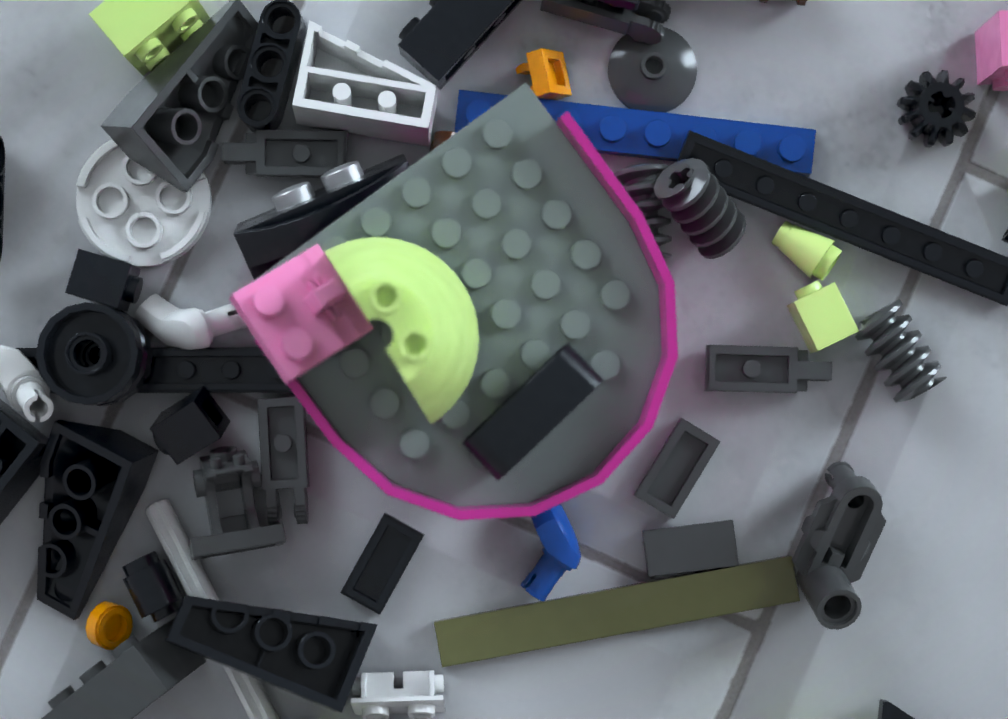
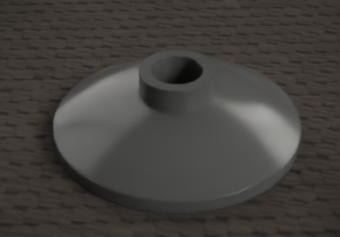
[608,27,697,113]

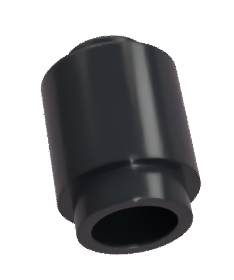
[122,551,184,623]

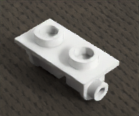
[351,670,445,719]

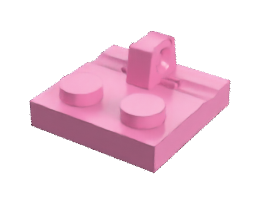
[229,244,374,385]

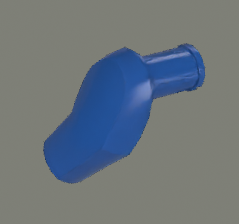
[521,504,581,602]

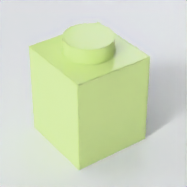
[787,280,859,354]

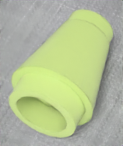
[772,221,842,281]

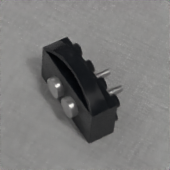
[234,154,410,280]

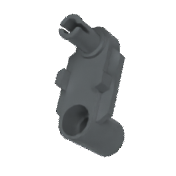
[792,461,886,630]

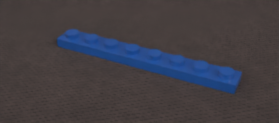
[454,90,816,177]

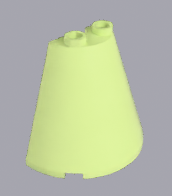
[324,237,479,424]

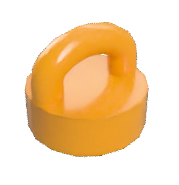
[85,601,133,650]

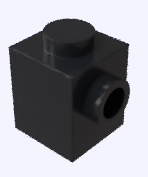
[65,249,143,312]
[150,386,231,465]

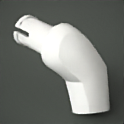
[134,293,247,350]
[0,345,54,423]

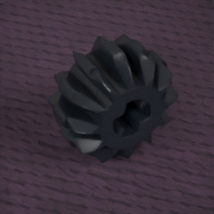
[897,70,976,148]

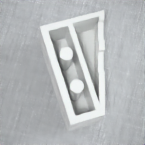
[292,20,437,147]

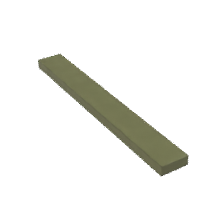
[434,555,800,667]

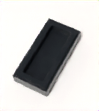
[340,512,425,615]

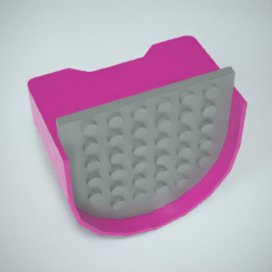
[254,82,678,520]

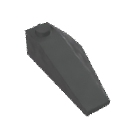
[101,0,258,192]

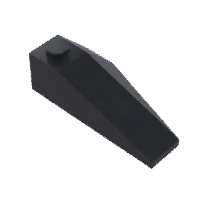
[37,420,159,620]

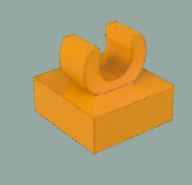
[515,48,572,100]

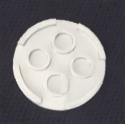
[76,139,212,267]

